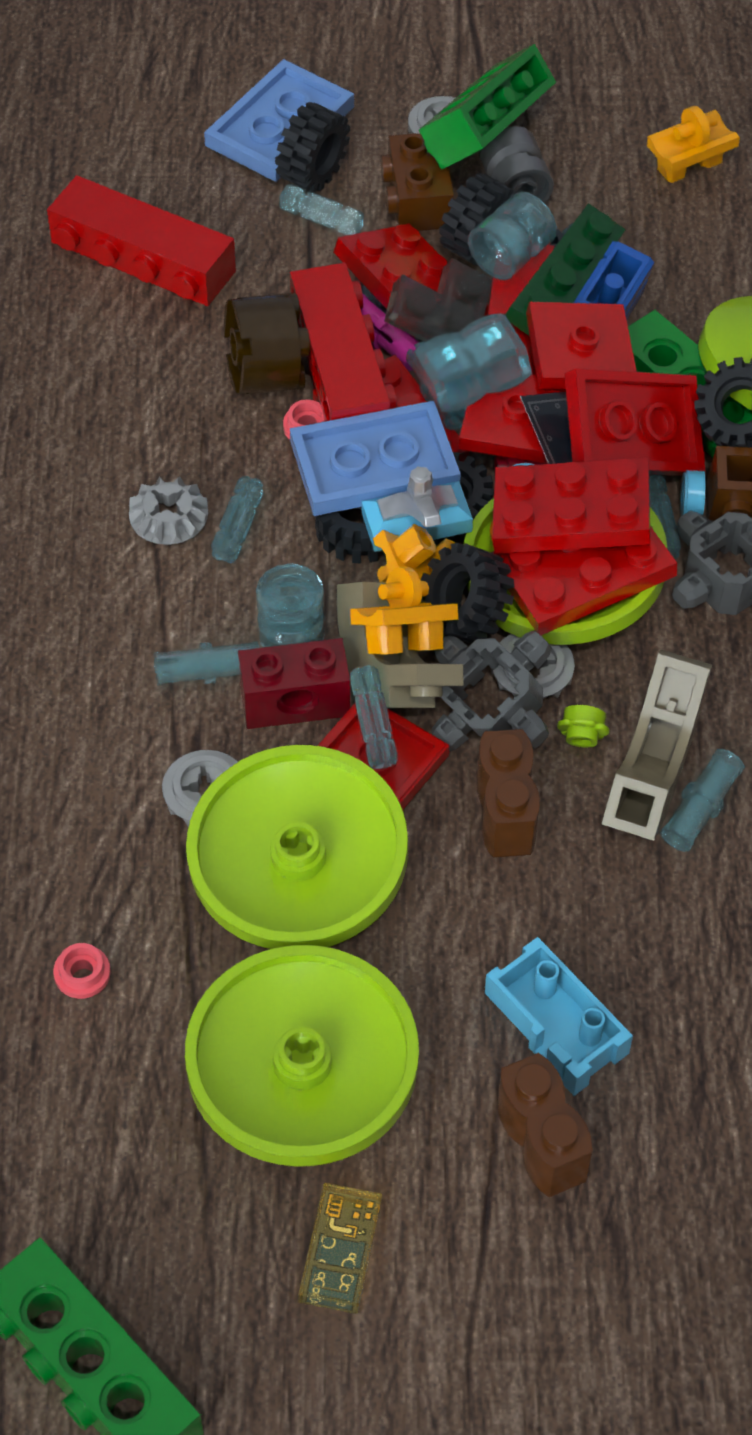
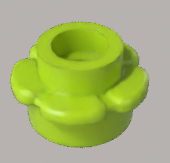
[557,705,609,748]

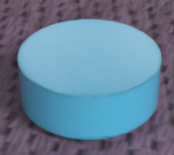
[680,470,706,516]

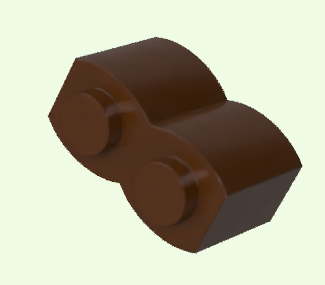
[477,729,540,858]
[497,1053,592,1197]

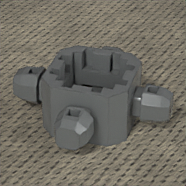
[672,510,752,615]
[430,630,552,752]

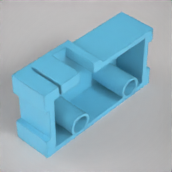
[485,937,633,1096]

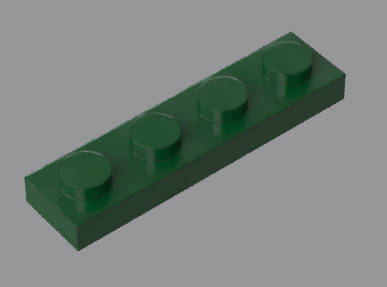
[503,203,626,336]

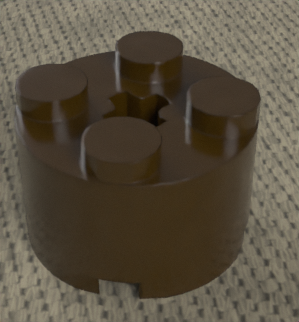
[224,293,310,394]

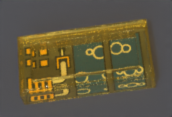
[298,1183,382,1314]

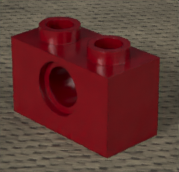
[238,638,350,729]

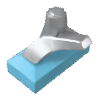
[362,466,473,552]

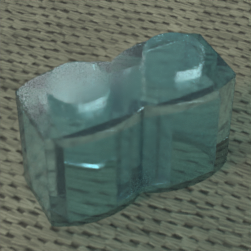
[414,314,532,412]

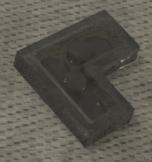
[384,258,493,362]

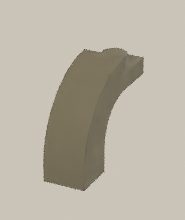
[337,582,463,708]
[601,649,713,841]

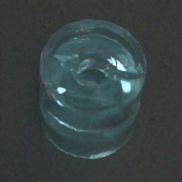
[468,191,557,280]
[256,563,325,647]

